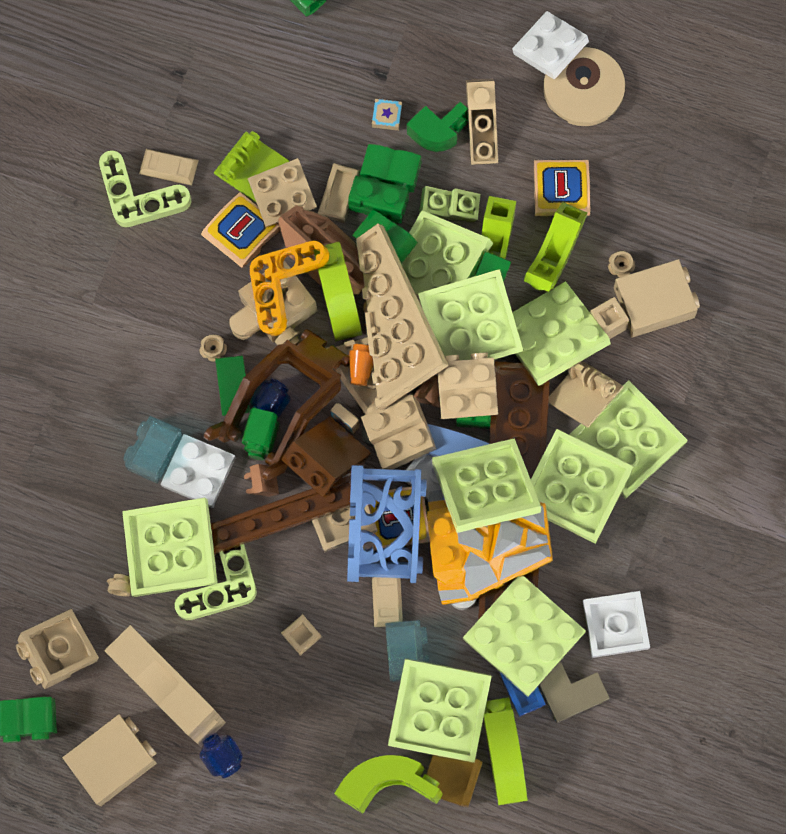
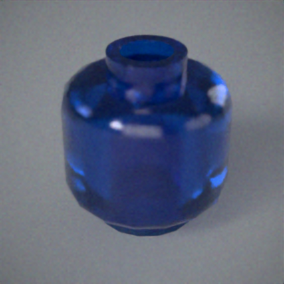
[250,377,291,418]
[199,733,243,778]

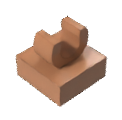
[414,375,440,408]
[244,464,279,497]

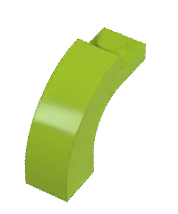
[474,196,516,277]
[524,202,587,292]
[314,242,362,342]
[483,697,528,805]
[334,755,443,814]

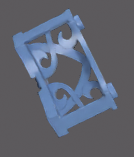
[347,465,427,583]

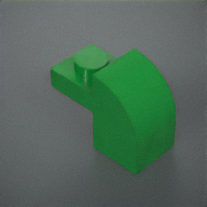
[407,102,468,152]

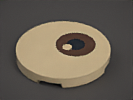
[544,47,625,126]

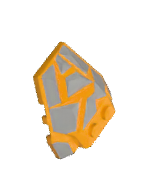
[427,490,553,605]

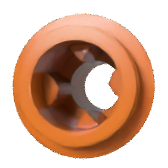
[349,344,374,386]

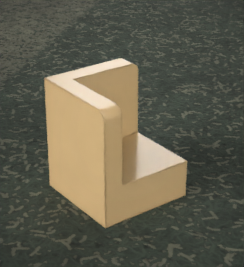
[590,297,629,339]

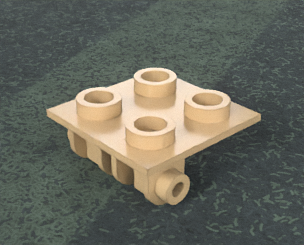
[248,158,317,227]
[548,361,624,428]

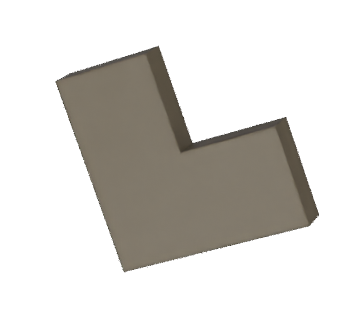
[539,661,610,723]

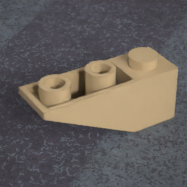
[466,78,498,165]

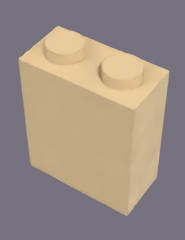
[614,259,700,338]
[62,715,157,806]

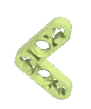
[99,151,191,227]
[175,544,257,620]

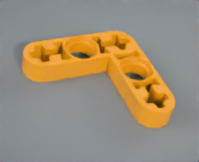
[250,241,329,336]

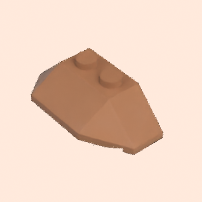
[278,205,365,294]

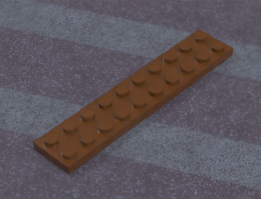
[478,362,550,620]

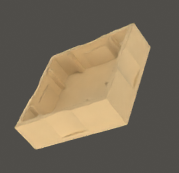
[104,625,226,747]

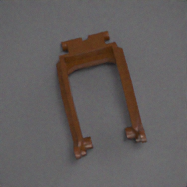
[204,329,350,481]

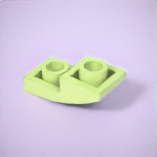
[419,186,481,221]

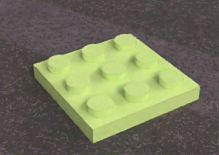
[402,210,493,294]
[418,269,523,360]
[512,281,611,386]
[569,380,688,499]
[531,429,634,544]
[432,438,541,533]
[122,498,218,597]
[463,576,586,697]
[388,658,492,762]

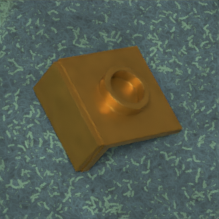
[427,755,483,807]

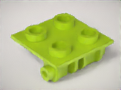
[214,131,289,203]

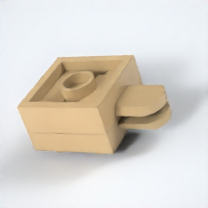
[230,261,318,343]

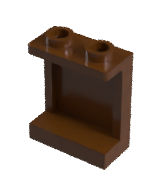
[282,417,371,496]

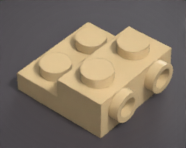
[438,353,498,419]
[361,394,437,470]
[312,505,378,553]
[16,609,99,689]

